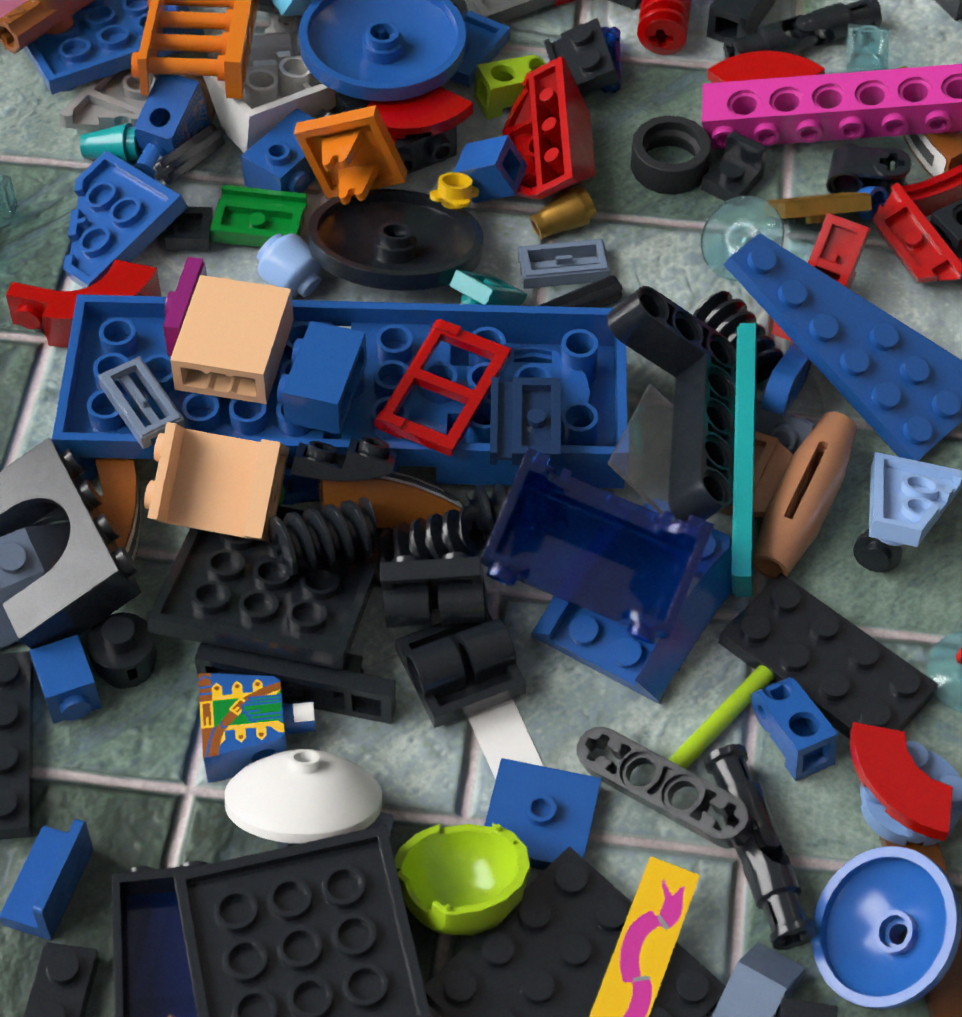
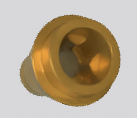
[530,186,597,240]

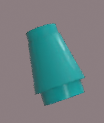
[80,123,142,165]

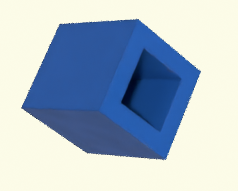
[453,135,528,203]
[29,635,102,724]

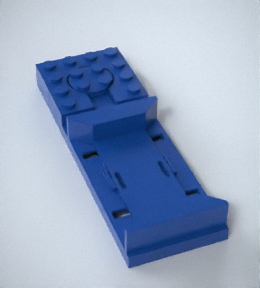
[52,294,628,489]

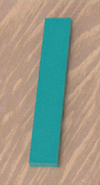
[731,323,757,597]

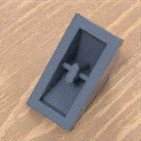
[712,942,806,1017]

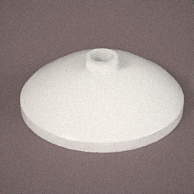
[225,749,382,844]

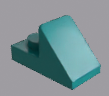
[449,270,528,306]

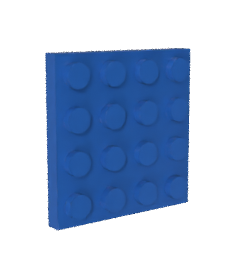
[24,0,205,95]

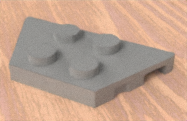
[59,52,183,130]

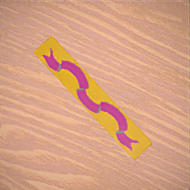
[589,856,700,1017]

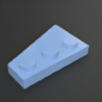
[869,452,962,547]

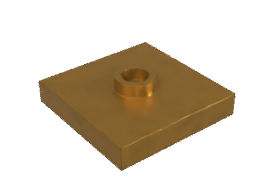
[765,192,872,224]

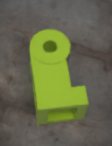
[473,55,546,120]

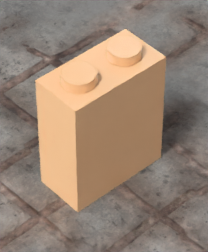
[170,275,294,404]

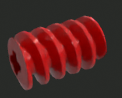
[637,0,692,55]

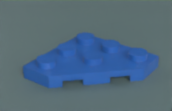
[63,150,188,288]

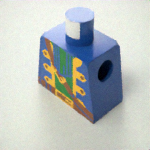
[198,673,316,783]

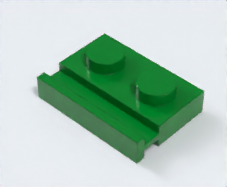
[210,185,308,247]

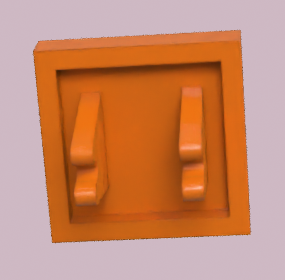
[294,105,407,205]

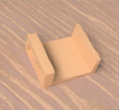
[144,422,289,543]

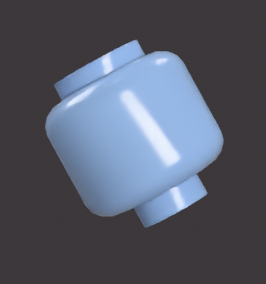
[257,233,321,297]

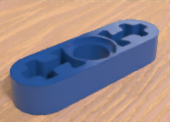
[761,343,812,416]

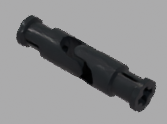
[723,0,882,59]
[704,744,817,950]

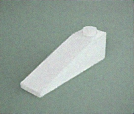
[203,50,336,153]

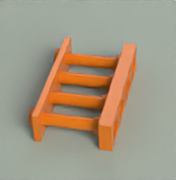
[131,0,258,99]

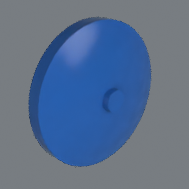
[299,0,466,101]

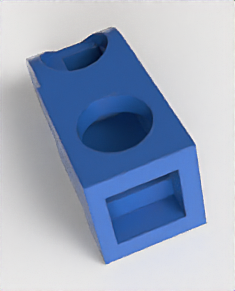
[751,677,838,781]

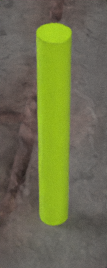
[668,665,774,770]

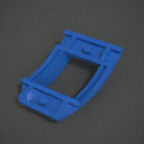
[531,499,734,704]

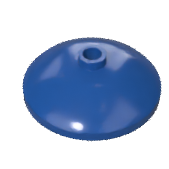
[812,846,962,1010]

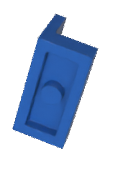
[0,819,94,940]

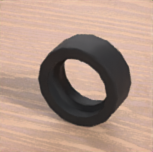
[630,115,711,195]

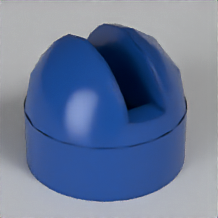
[855,186,889,221]

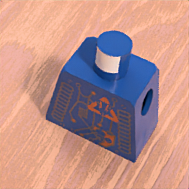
[134,74,211,179]

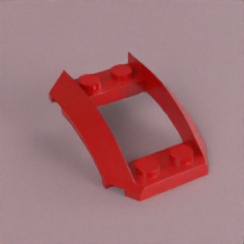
[872,164,962,284]

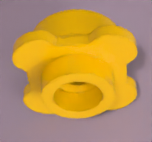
[430,172,479,210]

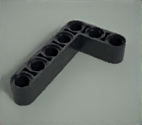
[607,286,737,528]

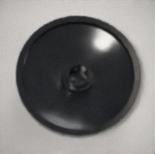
[308,189,484,291]

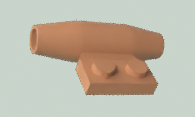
[719,412,857,579]

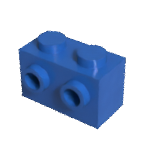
[241,108,317,193]
[277,321,367,434]

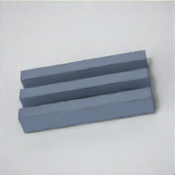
[518,239,610,289]
[98,356,186,449]

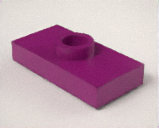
[163,256,207,357]

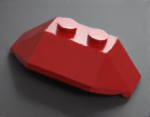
[502,56,596,200]

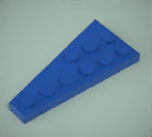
[723,233,962,461]

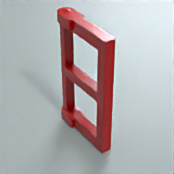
[374,319,511,457]

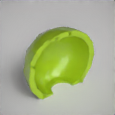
[394,823,530,936]

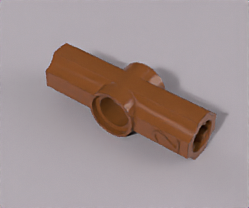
[0,0,94,54]

